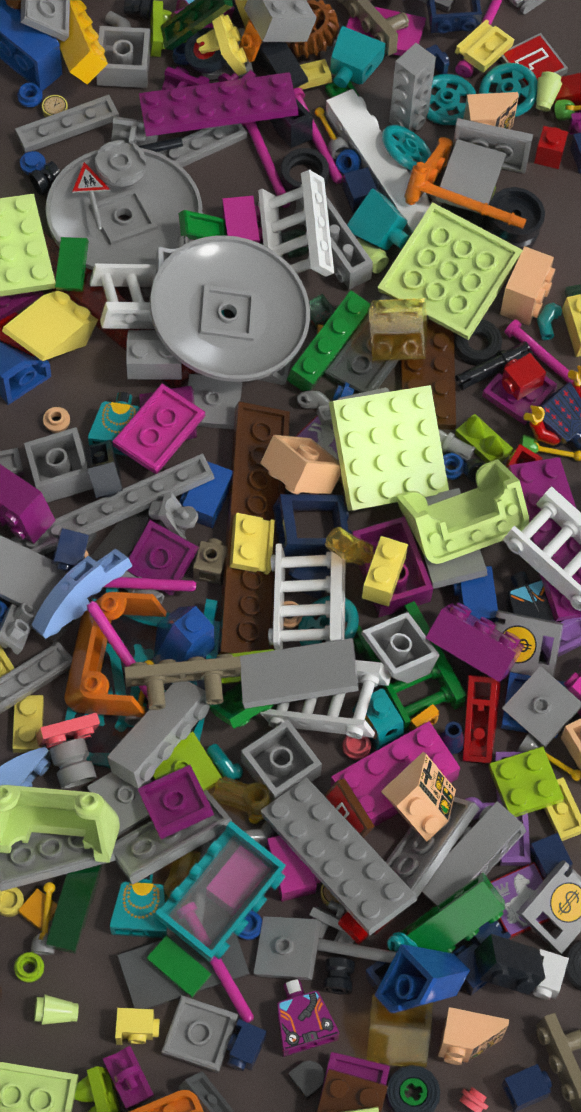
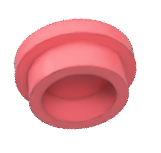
[343,736,371,760]
[459,1087,489,1112]

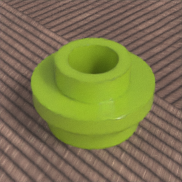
[14,952,44,983]

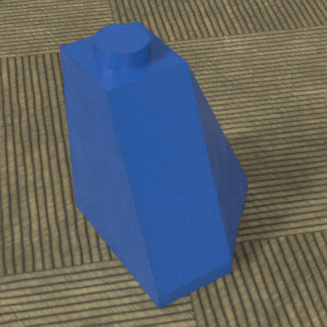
[0,340,52,405]
[153,606,215,664]
[375,944,470,1013]

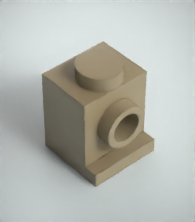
[193,538,226,585]

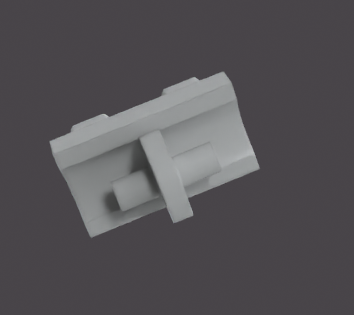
[111,116,158,146]
[149,492,198,539]
[0,602,37,655]
[310,900,354,944]

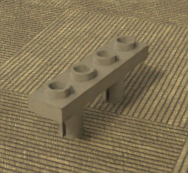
[337,0,409,56]
[125,654,241,710]
[536,1013,581,1112]

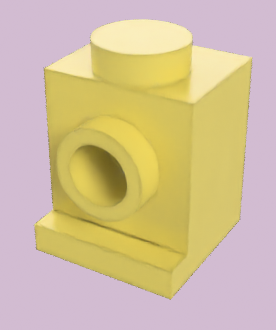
[115,1008,160,1045]

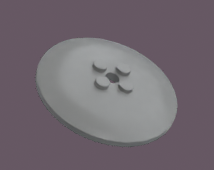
[46,148,202,270]
[150,236,310,382]

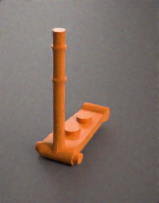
[404,137,527,229]

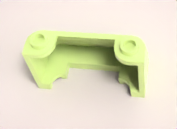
[396,459,529,564]
[0,785,120,863]

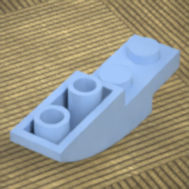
[32,549,132,639]
[0,747,51,787]

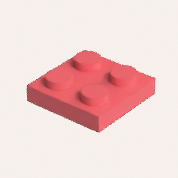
[36,713,100,749]

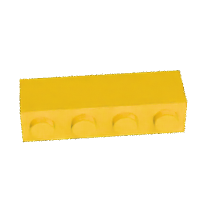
[56,0,108,84]

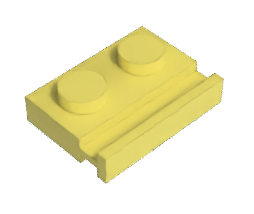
[455,19,515,73]
[229,513,275,574]

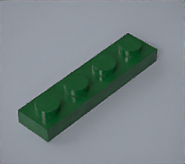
[161,0,233,50]

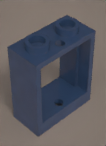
[426,0,482,33]
[273,494,352,556]

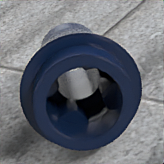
[438,722,464,755]

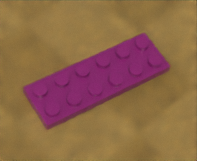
[139,72,298,136]
[508,457,581,622]

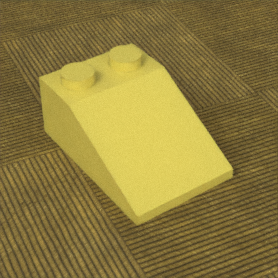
[2,291,98,361]

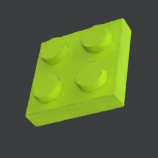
[488,747,564,817]

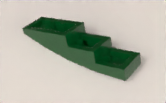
[46,864,103,954]

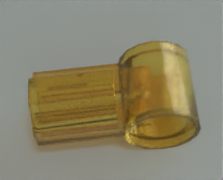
[325,527,374,566]
[213,776,271,821]
[164,850,201,910]

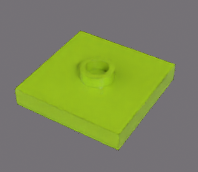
[152,731,222,791]

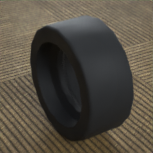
[280,148,329,192]

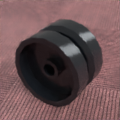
[482,187,545,250]

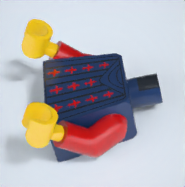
[523,365,581,451]

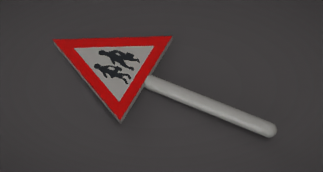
[72,162,110,230]

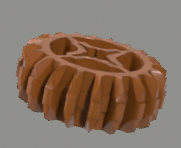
[286,0,339,58]

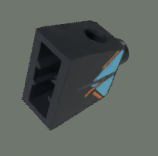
[506,572,564,623]

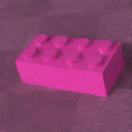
[330,721,460,826]

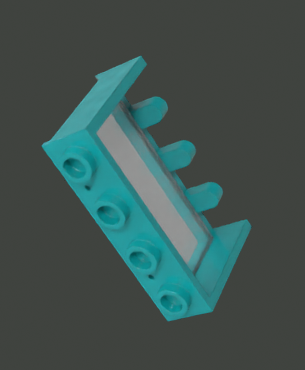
[154,821,286,963]

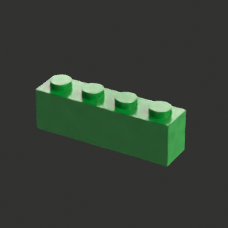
[286,290,372,392]
[387,873,505,953]

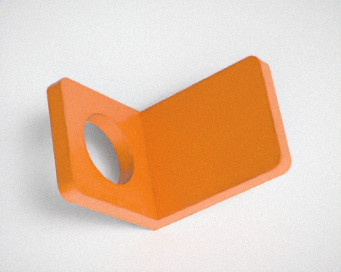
[239,20,262,62]

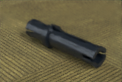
[455,341,532,391]

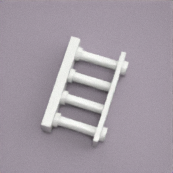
[258,170,334,277]
[90,263,156,329]
[503,486,581,611]
[268,540,346,650]
[260,660,391,739]

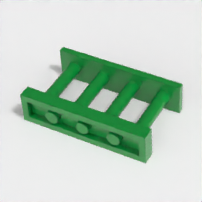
[353,601,467,733]

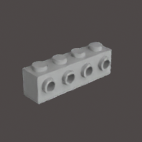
[389,43,436,132]
[294,196,373,290]
[107,681,210,789]
[421,801,526,906]

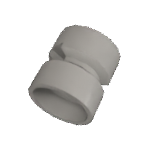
[49,738,97,789]

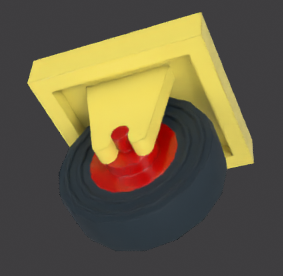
[185,14,247,76]

